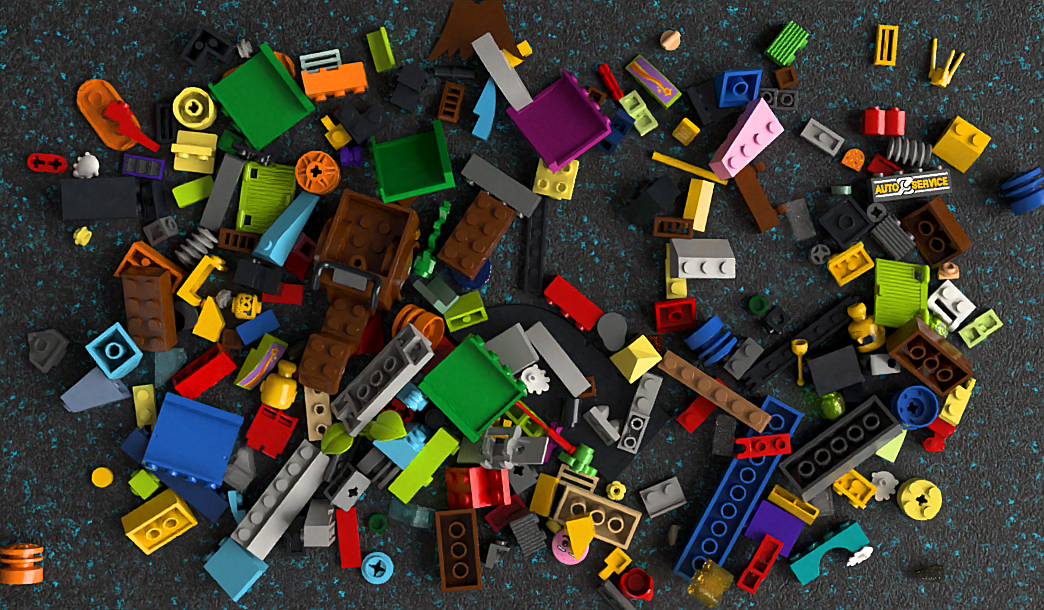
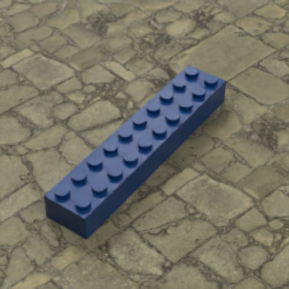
[671,394,803,591]

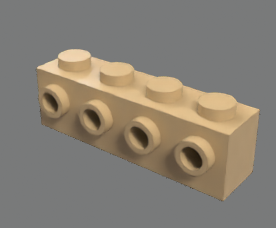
[304,386,337,441]

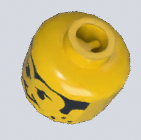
[232,293,262,320]

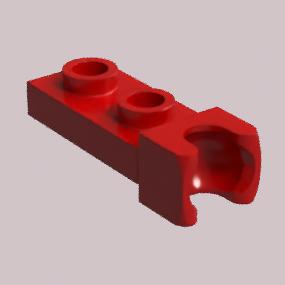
[732,433,791,459]

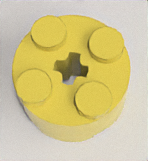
[173,87,217,130]
[897,477,942,520]

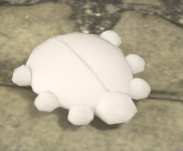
[73,152,99,179]
[521,364,550,394]
[870,471,899,501]
[846,546,873,566]

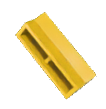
[683,178,715,232]
[767,484,820,525]

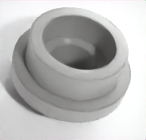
[236,39,253,58]
[215,289,233,308]

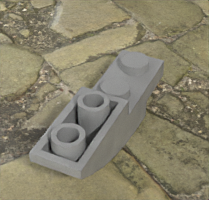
[617,371,663,454]

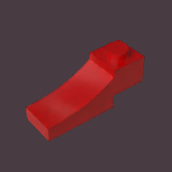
[104,100,160,152]
[675,377,728,434]
[735,533,784,595]

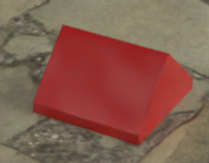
[653,297,697,334]

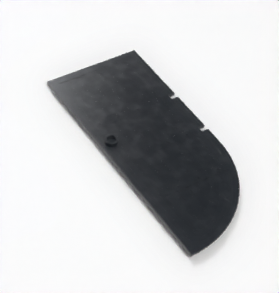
[449,304,672,483]

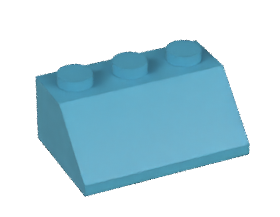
[373,422,434,470]

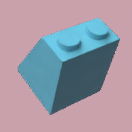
[85,322,143,379]
[203,536,269,602]

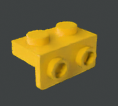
[827,242,874,287]
[832,469,877,509]

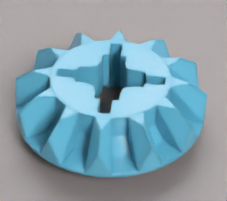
[361,552,393,584]

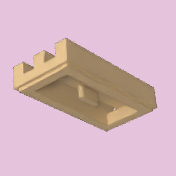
[556,463,599,493]

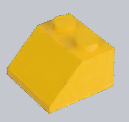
[931,116,991,173]

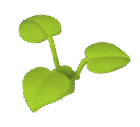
[321,381,407,455]

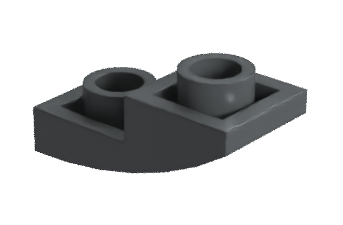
[757,88,798,111]

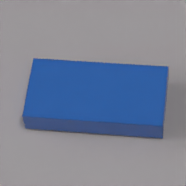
[235,309,280,346]

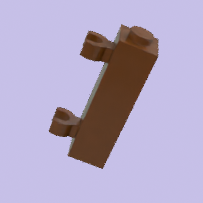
[731,161,788,234]

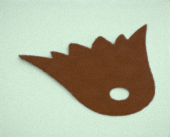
[426,0,524,62]

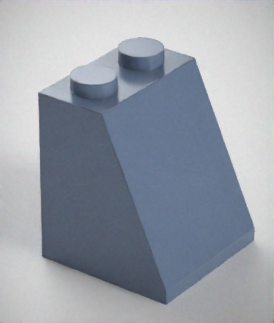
[60,365,133,413]

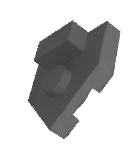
[27,329,70,373]

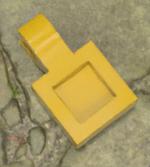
[321,115,353,151]
[598,546,632,581]

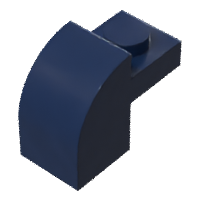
[595,108,636,156]

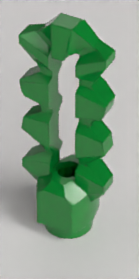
[413,200,450,278]

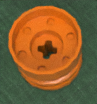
[295,151,341,195]
[392,304,445,351]
[0,543,43,584]

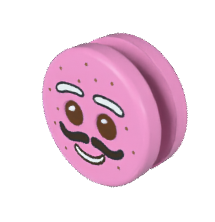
[552,527,589,565]

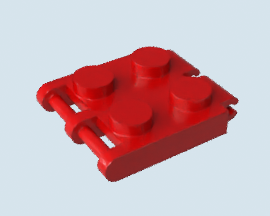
[245,402,299,459]

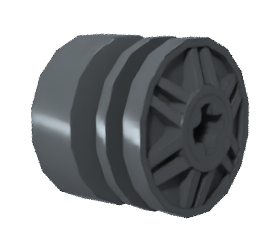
[356,446,403,490]

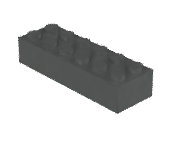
[778,395,903,503]

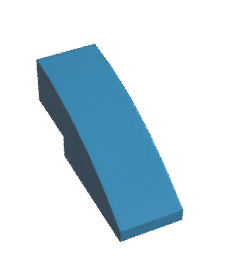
[472,76,496,142]

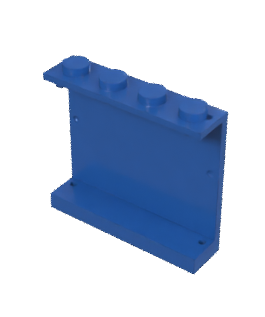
[141,392,244,490]

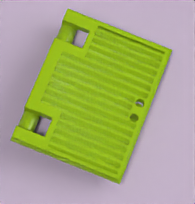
[236,160,297,234]
[873,258,930,328]

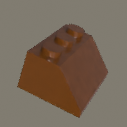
[900,195,972,270]

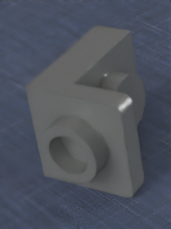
[143,216,179,246]
[485,539,510,569]

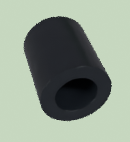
[560,398,582,427]
[425,408,446,429]

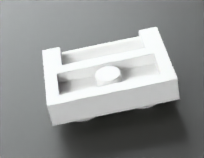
[927,279,976,332]

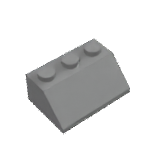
[670,238,735,279]

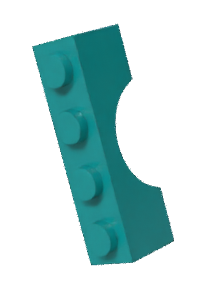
[787,520,870,586]

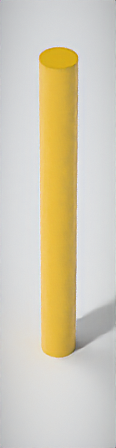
[652,151,729,185]

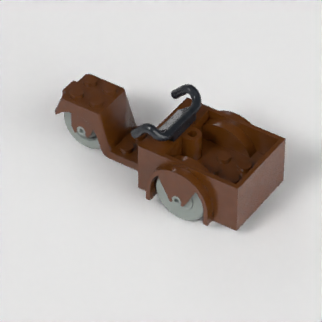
[298,189,420,395]

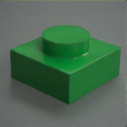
[216,129,243,156]

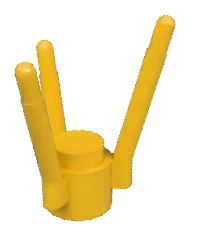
[928,38,964,88]

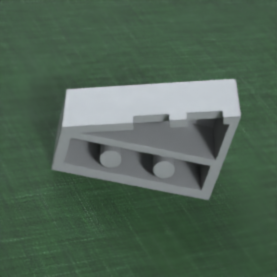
[300,499,336,546]

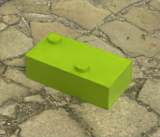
[388,426,461,504]

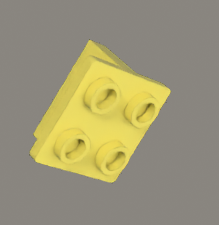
[171,130,218,174]
[532,158,579,200]

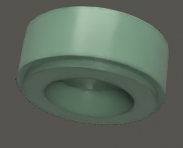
[831,186,851,195]

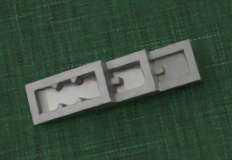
[471,33,533,111]
[525,321,591,398]

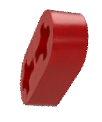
[27,153,67,174]
[381,397,415,423]

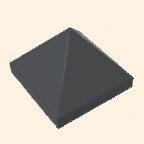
[667,525,686,545]

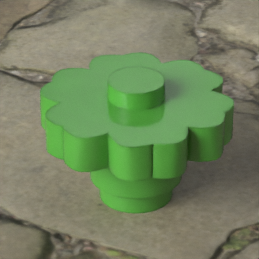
[558,443,598,477]

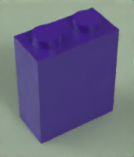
[742,498,806,558]

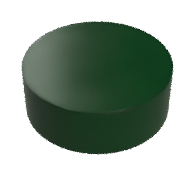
[747,295,768,315]
[368,513,388,533]

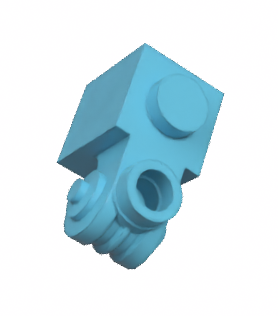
[396,380,429,412]

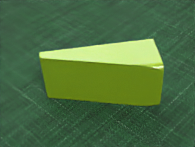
[172,175,214,208]

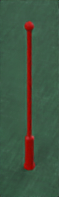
[515,401,576,455]

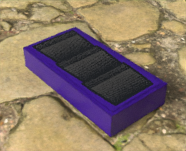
[122,154,165,180]

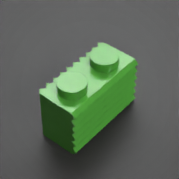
[763,20,809,68]

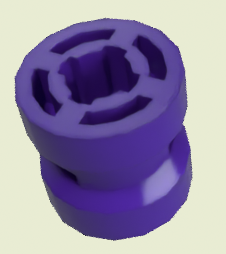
[340,146,362,166]

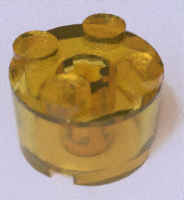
[687,559,733,609]

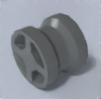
[864,203,886,223]
[808,244,830,265]

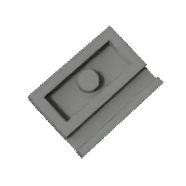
[639,476,687,518]

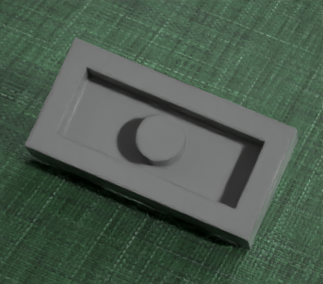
[800,118,845,157]

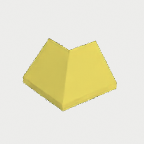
[609,333,662,383]

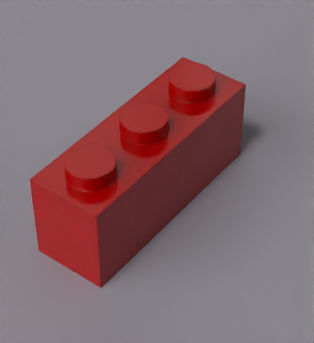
[543,274,604,331]
[171,342,237,400]

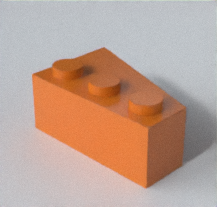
[301,62,369,102]
[113,241,190,293]

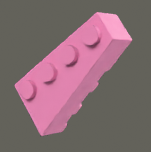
[709,98,784,180]

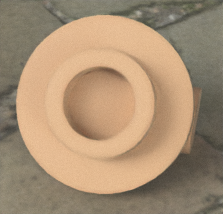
[660,30,681,51]
[937,262,959,280]

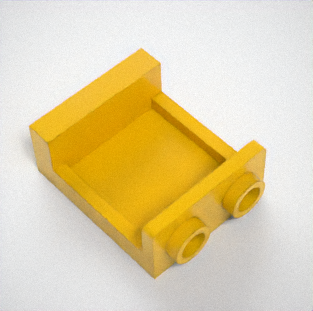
[176,255,228,306]

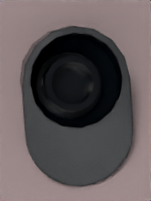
[173,300,199,335]

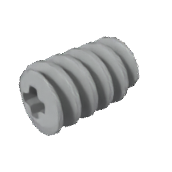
[887,136,932,168]
[174,227,218,270]

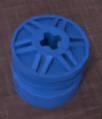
[1000,167,1044,216]
[683,314,738,367]
[887,386,939,430]

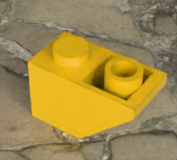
[192,296,226,342]
[563,512,595,560]

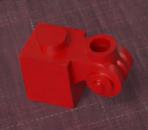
[921,411,956,453]

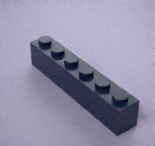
[120,427,230,523]

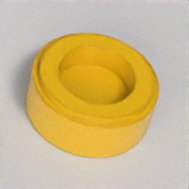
[92,467,113,487]

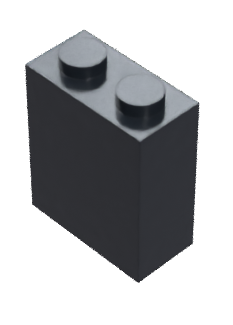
[801,339,863,397]

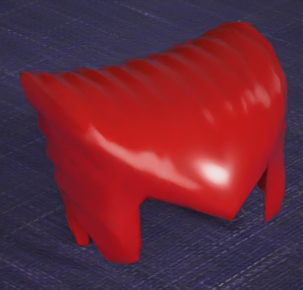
[616,567,653,601]

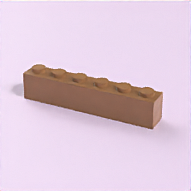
[657,350,772,433]

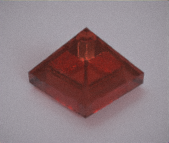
[645,335,663,355]

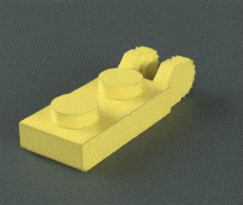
[665,243,687,299]
[938,378,976,426]
[133,384,158,433]

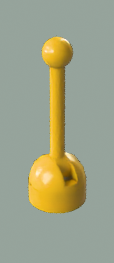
[791,339,808,386]

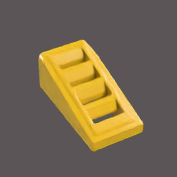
[672,118,700,146]

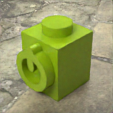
[128,468,163,500]

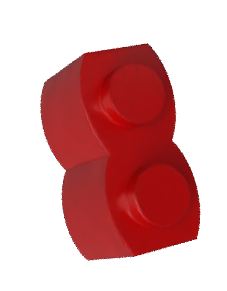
[861,106,905,137]

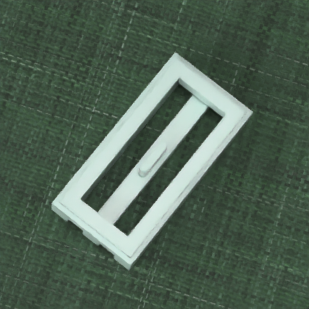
[299,49,342,74]

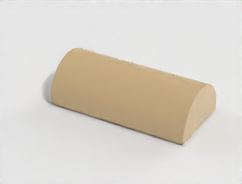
[552,483,642,550]

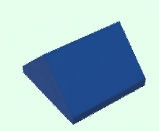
[714,68,762,107]

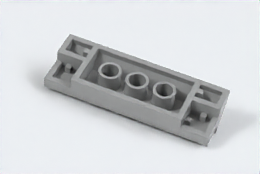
[330,322,434,437]
[230,439,330,561]

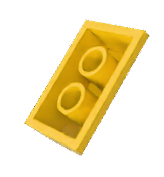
[121,488,198,555]

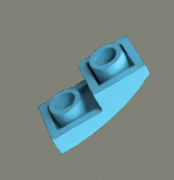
[228,489,249,525]

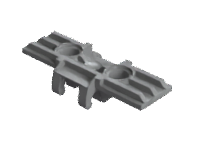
[457,425,549,469]

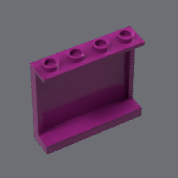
[506,68,612,174]

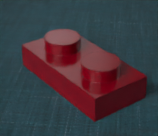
[484,492,527,532]

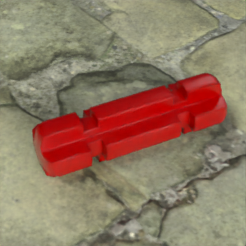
[597,63,624,101]

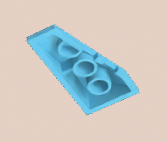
[251,191,320,266]

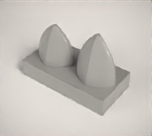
[583,405,624,446]

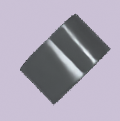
[596,312,627,351]

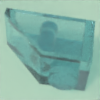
[155,348,187,388]
[388,497,436,529]

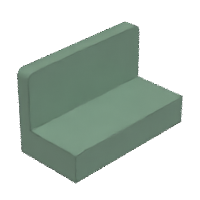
[413,276,459,314]

